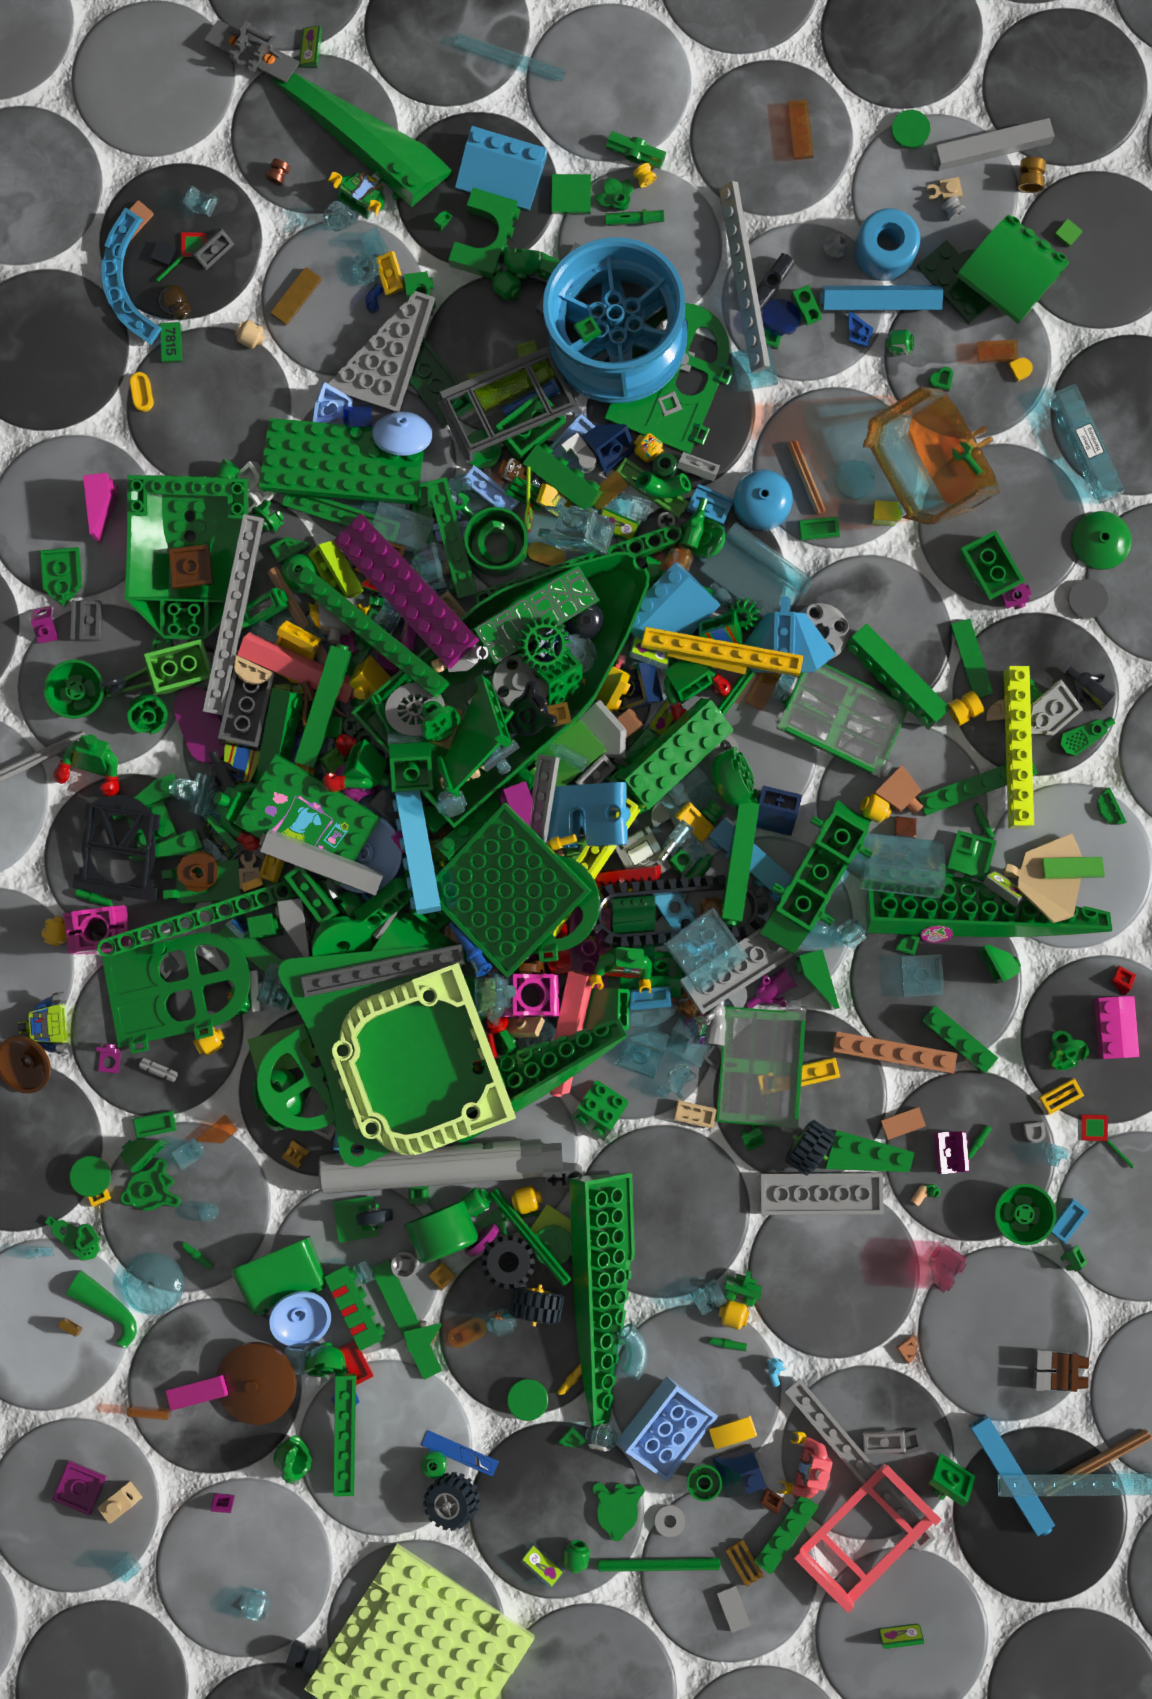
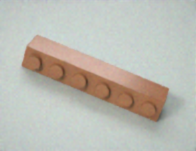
[831,1031,957,1074]

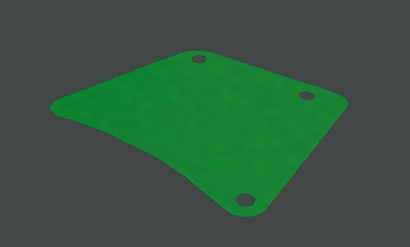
[278,947,505,1167]

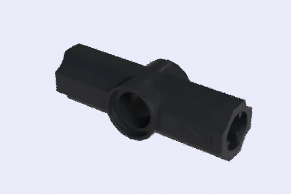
[757,253,796,311]

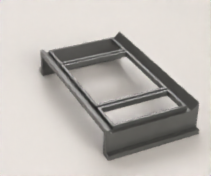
[437,346,582,463]

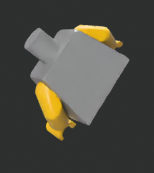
[308,598,370,644]

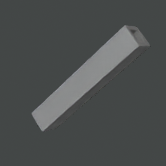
[932,118,1055,171]
[259,829,384,895]

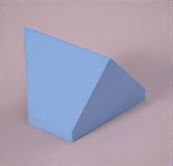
[313,382,353,423]

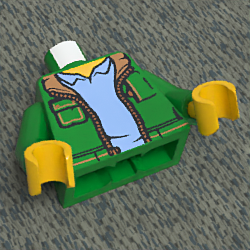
[327,171,385,220]

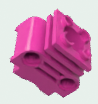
[63,905,131,955]

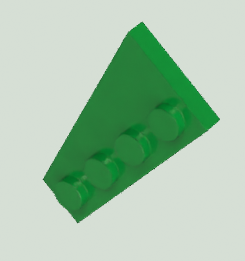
[825,1130,915,1172]

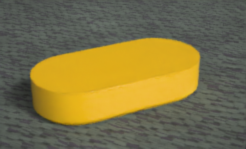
[129,372,154,412]

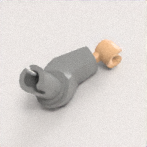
[431,643,488,672]

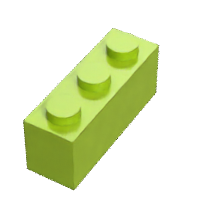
[308,540,364,598]

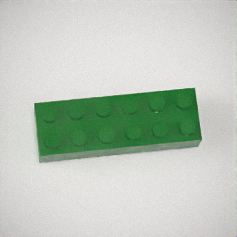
[615,698,734,810]

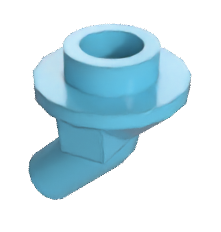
[766,1357,786,1387]

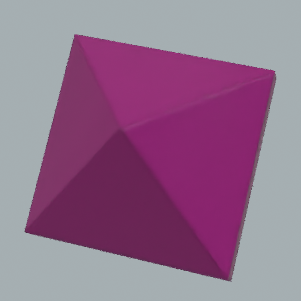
[210,1493,235,1513]

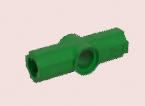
[606,131,666,169]

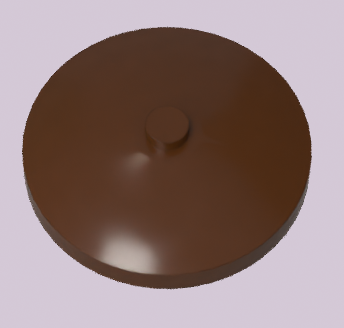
[216,1342,297,1425]

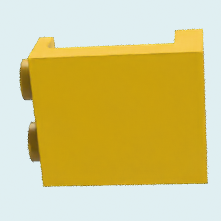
[275,620,322,685]

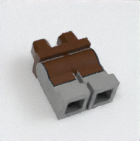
[1033,1348,1089,1392]

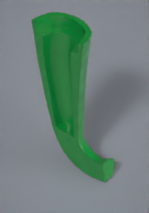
[66,1270,137,1348]

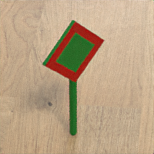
[156,232,207,282]
[1082,1115,1134,1168]

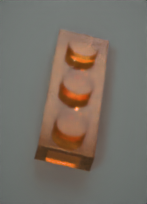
[787,99,814,160]

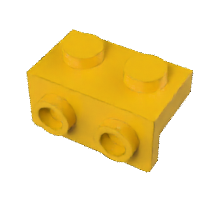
[596,666,630,713]

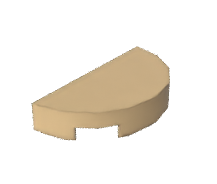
[234,655,272,685]

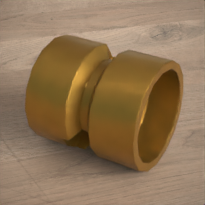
[1018,157,1046,193]

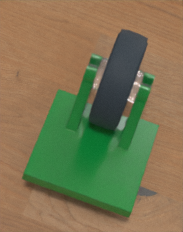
[333,1196,393,1243]

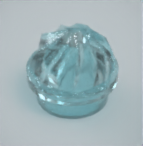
[198,1202,219,1222]

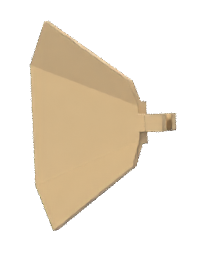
[1003,833,1082,923]

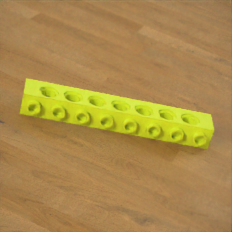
[1004,666,1034,829]

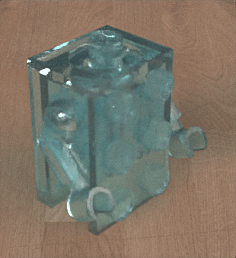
[537,494,615,555]

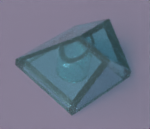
[665,1013,712,1067]

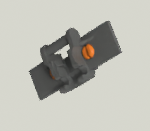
[204,20,299,83]

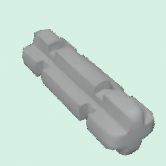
[139,1058,178,1082]

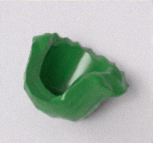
[273,1435,312,1484]

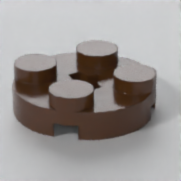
[177,851,218,892]
[513,961,544,974]

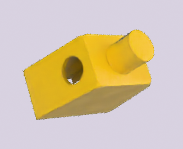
[349,655,391,701]

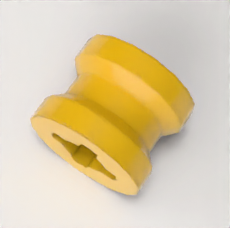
[632,163,657,188]

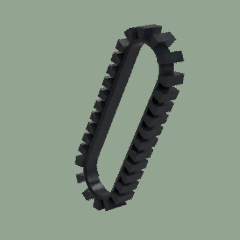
[590,875,768,949]

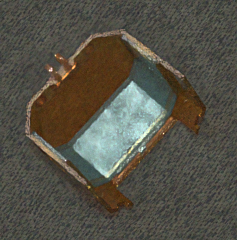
[862,387,1000,525]

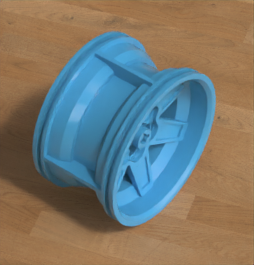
[543,237,687,403]

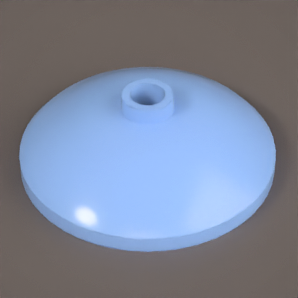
[373,412,432,455]
[269,1291,331,1347]

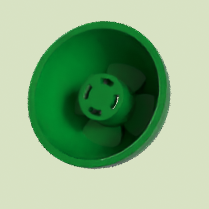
[44,660,104,719]
[995,1184,1056,1245]

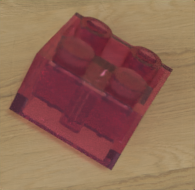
[929,1242,967,1293]

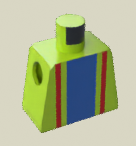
[224,744,260,784]

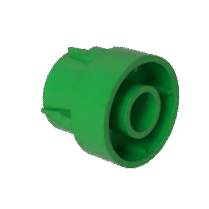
[686,1463,722,1501]

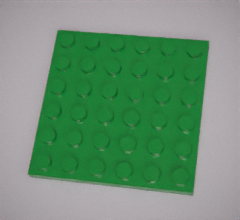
[436,803,592,978]

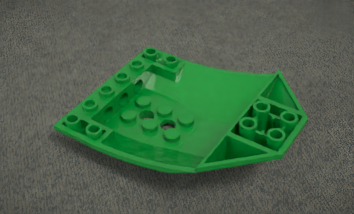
[124,475,248,640]

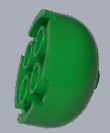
[711,746,759,808]
[253,1068,305,1131]

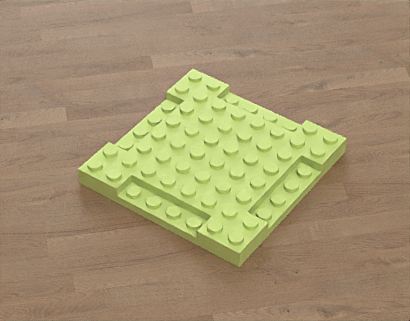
[304,1543,535,1699]

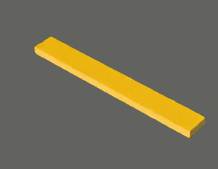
[641,627,803,677]

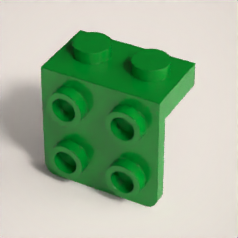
[571,1080,629,1141]

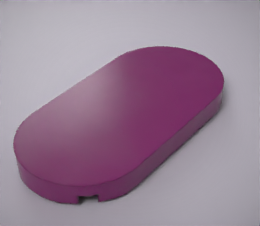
[173,687,225,764]

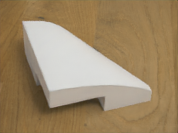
[237,461,278,515]

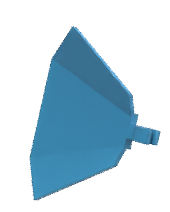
[743,596,836,673]

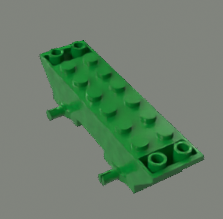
[759,800,873,955]

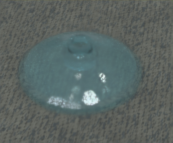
[123,1253,184,1315]

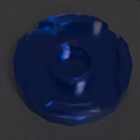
[761,299,801,336]

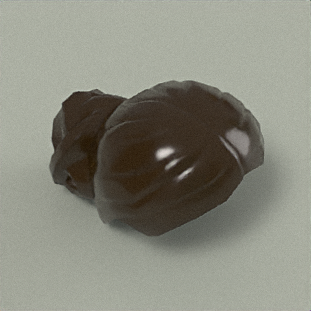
[156,285,191,320]

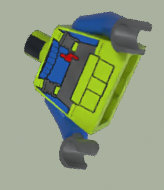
[18,992,69,1055]

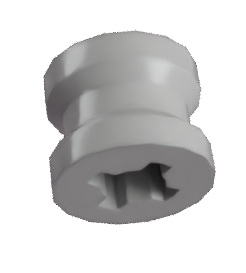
[941,195,966,220]

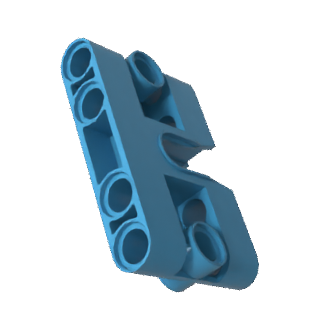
[547,782,631,848]

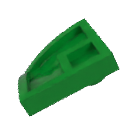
[947,830,997,882]

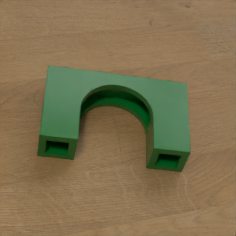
[449,187,520,280]

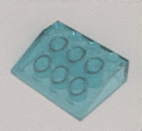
[860,833,945,898]

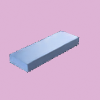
[461,465,520,512]

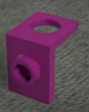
[31,606,58,644]
[96,1043,121,1073]

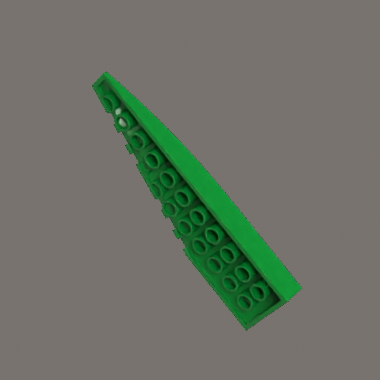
[866,869,1112,937]
[569,1172,635,1427]

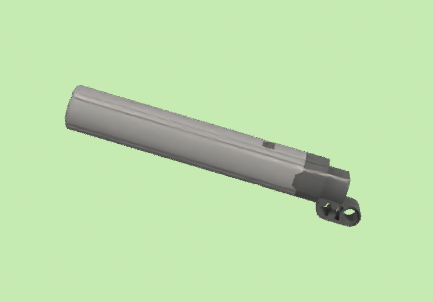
[319,1139,583,1194]

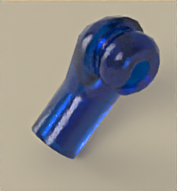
[365,284,383,313]

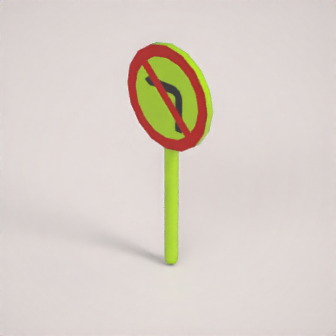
[525,466,533,533]

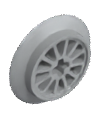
[385,683,445,736]

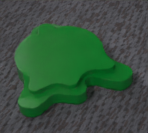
[120,1158,181,1211]
[593,1482,645,1542]

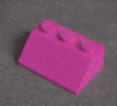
[1093,996,1139,1059]

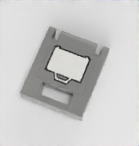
[615,826,671,885]

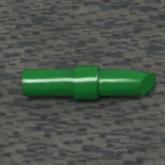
[973,803,995,839]
[75,889,113,906]
[967,1124,992,1160]
[182,1241,214,1271]
[707,1337,747,1352]

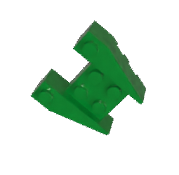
[113,773,206,861]

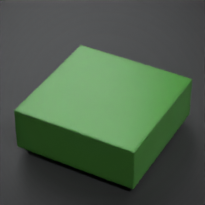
[1054,219,1083,247]

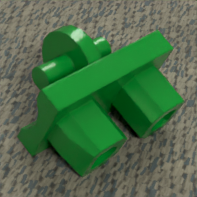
[725,1270,762,1307]

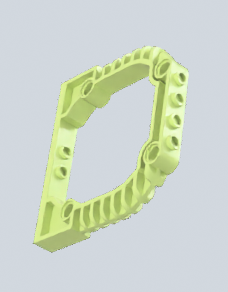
[331,963,516,1155]

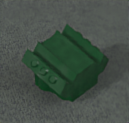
[612,896,656,961]

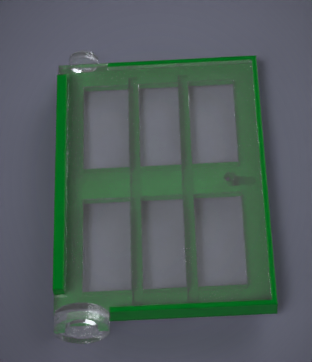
[775,664,908,780]
[717,1005,806,1132]

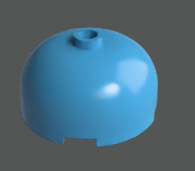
[733,469,793,531]

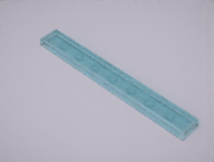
[998,1473,1152,1497]

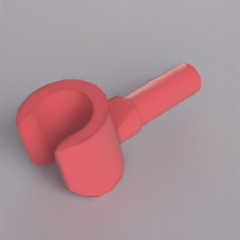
[614,654,627,669]

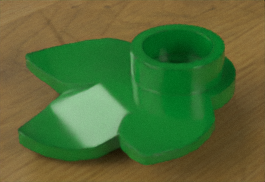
[595,178,633,211]

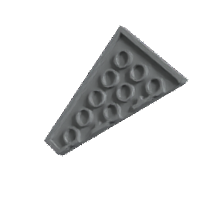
[327,291,435,412]

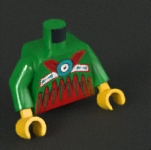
[589,947,652,993]

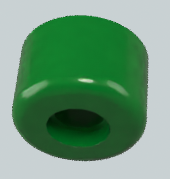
[464,507,528,577]
[404,1200,478,1264]

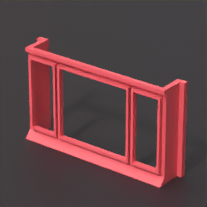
[794,1464,942,1613]

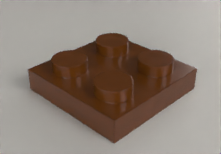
[169,544,213,589]

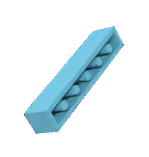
[392,790,441,915]

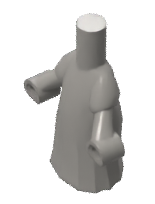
[700,1001,726,1046]

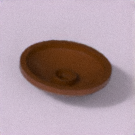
[0,1036,51,1094]

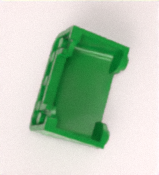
[231,1236,327,1317]

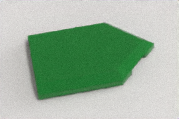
[40,547,82,607]

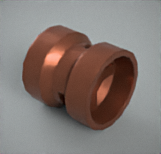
[265,158,291,186]

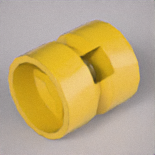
[947,690,984,726]

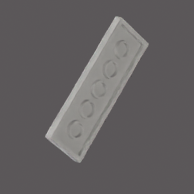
[679,928,801,1015]
[760,1173,884,1215]

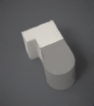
[562,433,596,472]

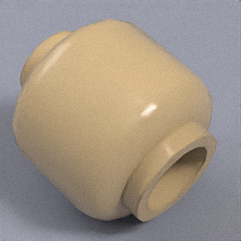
[235,319,265,349]

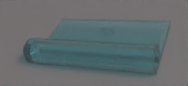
[700,522,813,617]

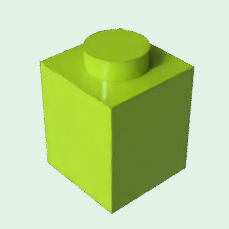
[871,500,902,526]

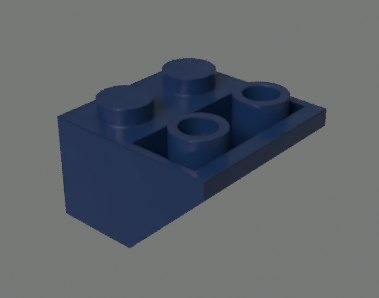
[756,785,802,836]

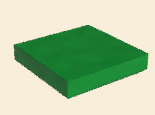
[552,174,591,215]

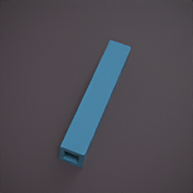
[819,285,943,310]
[968,1415,1055,1536]

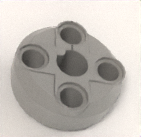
[799,603,849,660]
[492,654,547,709]

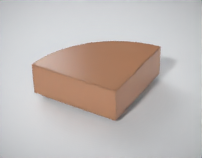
[896,1335,916,1365]

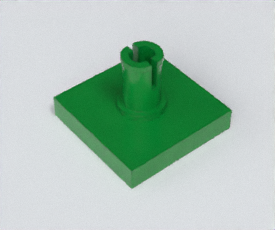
[928,1453,975,1507]

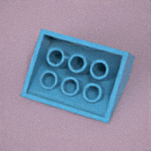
[455,126,547,211]
[631,563,721,659]

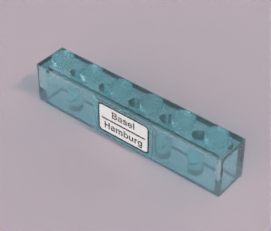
[1050,383,1125,504]

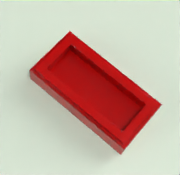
[338,1340,374,1385]

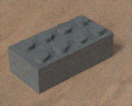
[218,667,275,751]

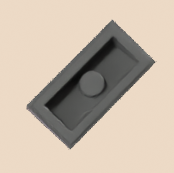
[190,228,235,270]

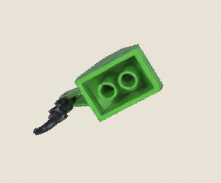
[99,639,211,698]

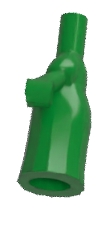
[679,497,708,551]

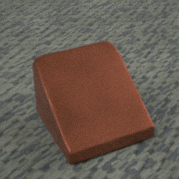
[894,816,916,839]

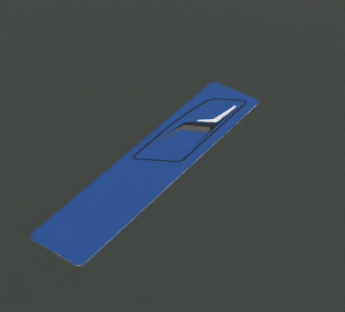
[422,1430,499,1476]

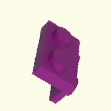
[934,1131,969,1174]

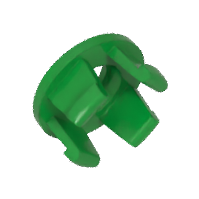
[252,500,284,534]

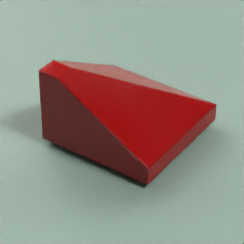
[1112,965,1136,996]

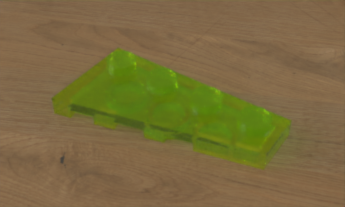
[466,359,554,411]

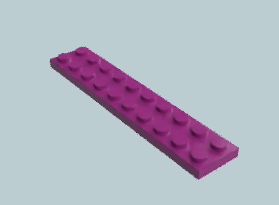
[334,513,479,669]

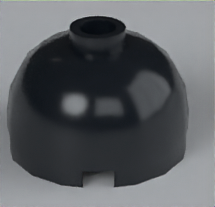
[564,603,604,640]

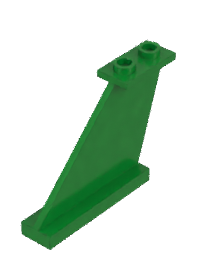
[437,674,512,798]

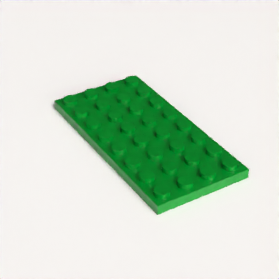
[259,418,425,505]

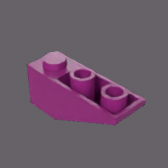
[498,781,533,826]

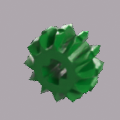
[727,597,761,631]

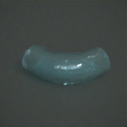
[618,1323,648,1381]

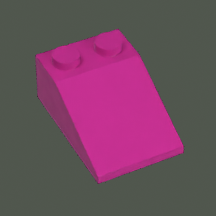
[83,472,119,543]

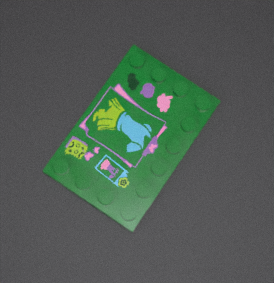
[234,754,381,886]

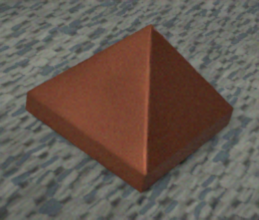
[760,1488,784,1514]

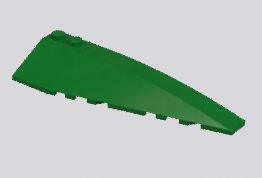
[273,72,453,207]
[457,1018,628,1144]

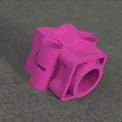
[501,974,560,1018]

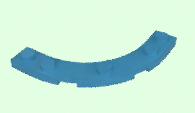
[101,207,162,345]

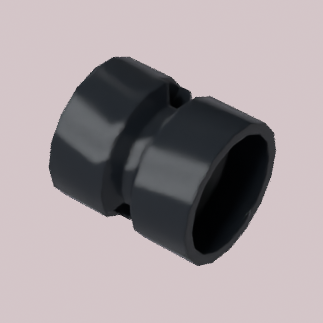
[285,1639,322,1676]

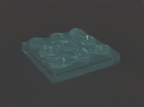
[664,907,748,993]

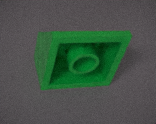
[389,742,433,792]

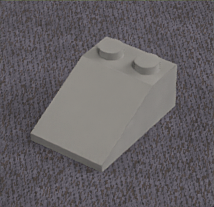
[275,898,314,957]

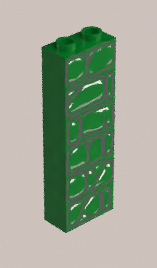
[473,565,600,665]

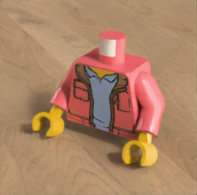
[778,1431,832,1498]

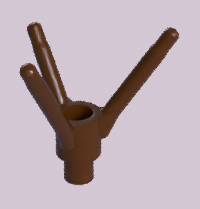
[301,681,347,726]

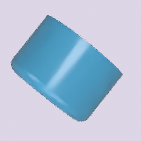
[854,208,920,281]

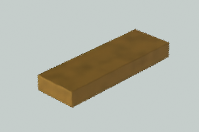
[270,267,322,326]

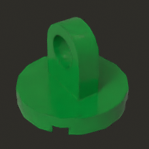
[421,701,460,741]
[1048,1031,1089,1071]

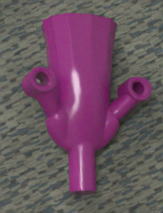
[746,967,797,1008]

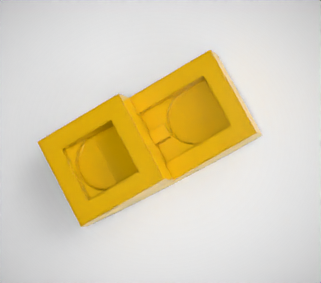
[709,1416,757,1449]

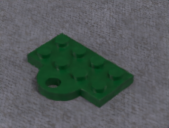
[916,240,992,325]

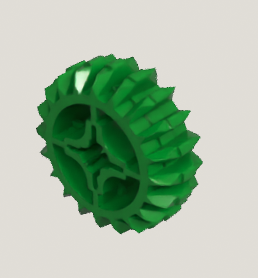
[515,616,571,672]

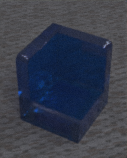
[343,405,372,427]

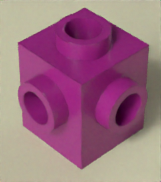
[1001,583,1032,610]

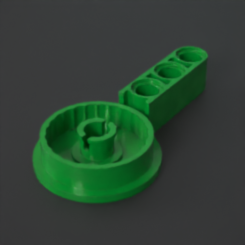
[311,877,413,957]

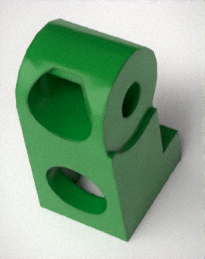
[790,284,822,326]

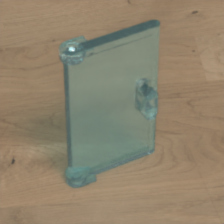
[372,501,434,553]

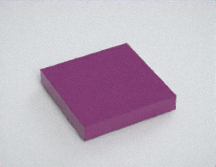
[52,1460,107,1516]

